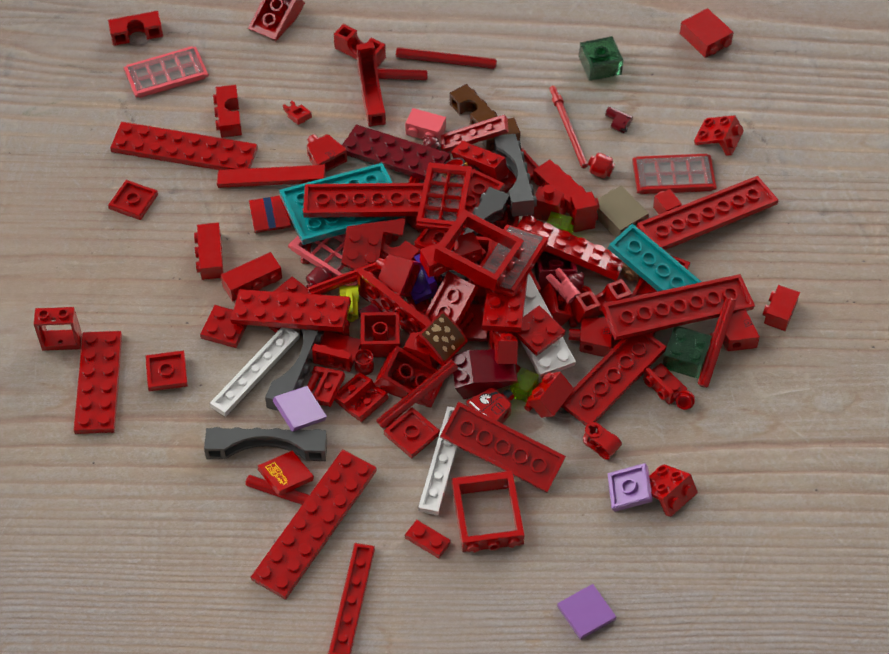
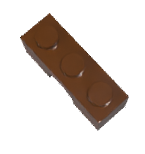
[449,84,497,125]

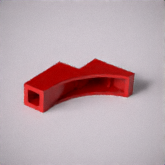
[356,42,386,127]

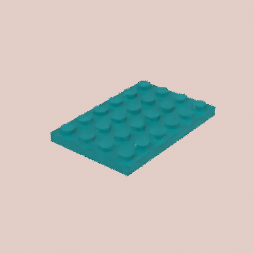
[279,163,407,245]

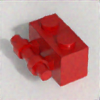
[540,283,577,327]
[524,372,574,418]

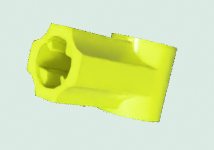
[339,285,359,322]

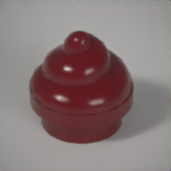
[423,136,441,149]
[567,272,584,290]

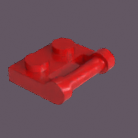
[307,366,346,407]

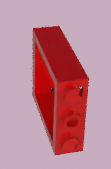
[433,209,525,291]
[452,471,525,553]

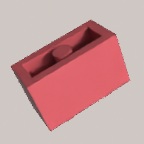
[405,108,446,142]

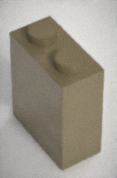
[597,185,649,238]

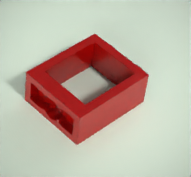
[33,307,82,351]

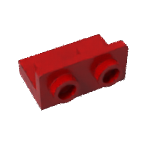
[643,363,688,405]

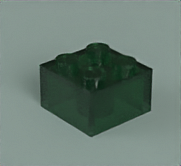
[579,36,624,81]
[662,326,712,379]

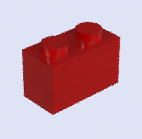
[569,191,599,233]
[762,285,800,331]

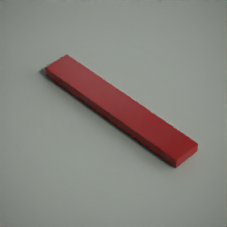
[217,165,326,188]
[328,543,375,654]

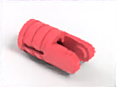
[546,268,581,304]

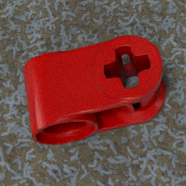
[583,422,622,460]

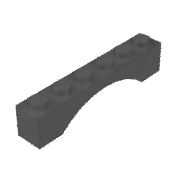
[494,134,537,217]
[440,187,509,281]
[265,329,324,411]
[204,427,327,461]

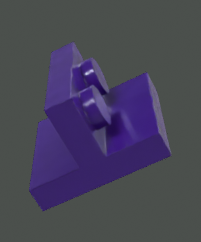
[410,254,438,304]

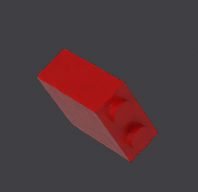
[679,8,734,58]

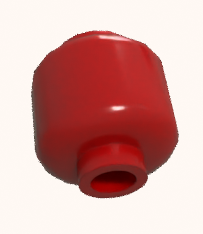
[587,152,615,179]

